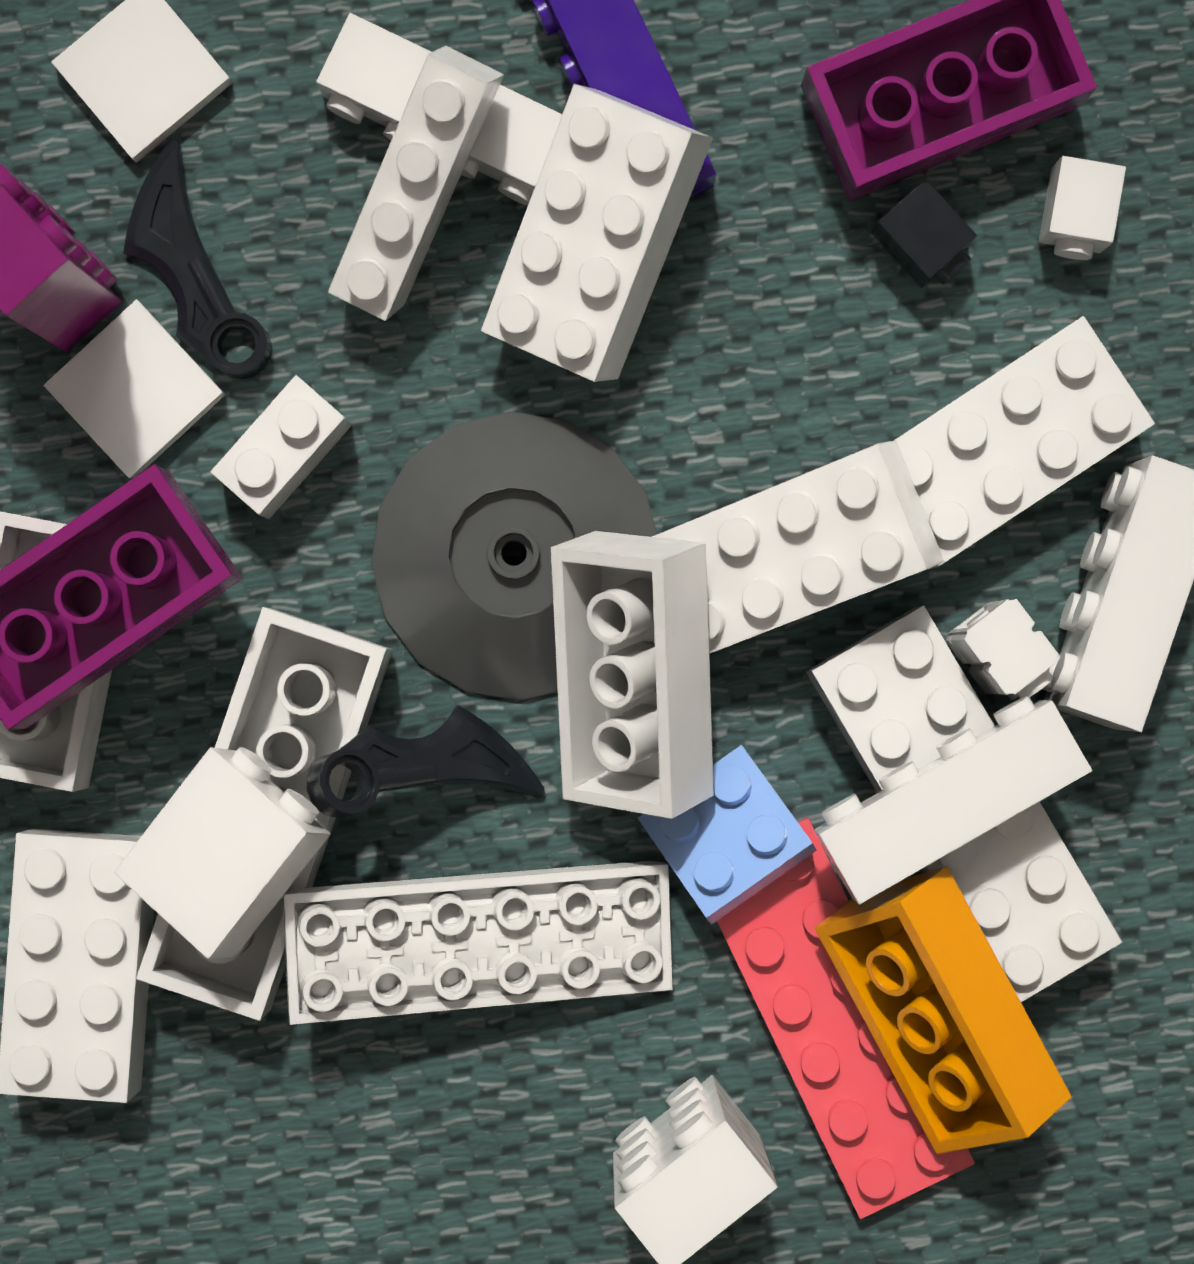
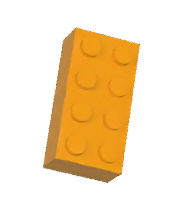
[814,866,1072,1154]

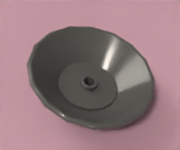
[371,411,657,701]

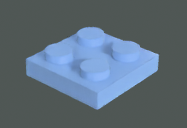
[638,745,817,925]

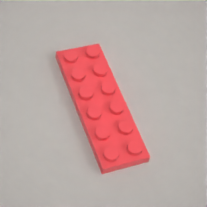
[717,817,975,1219]

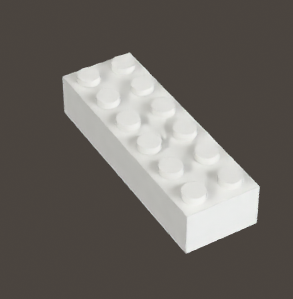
[806,606,1123,1002]
[136,607,393,1021]

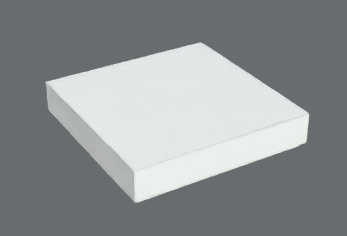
[51,0,232,163]
[43,299,226,479]

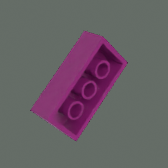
[800,0,1097,202]
[0,164,122,353]
[0,464,243,730]

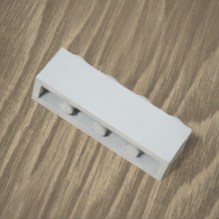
[316,13,562,206]
[328,46,504,321]
[814,695,1093,904]

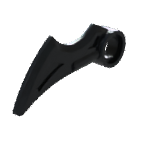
[123,139,272,379]
[306,705,545,818]

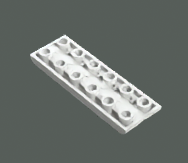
[283,861,673,1025]

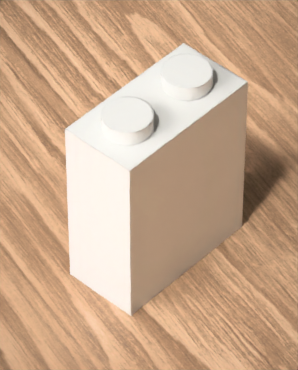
[113,747,331,959]

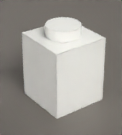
[1038,156,1126,260]

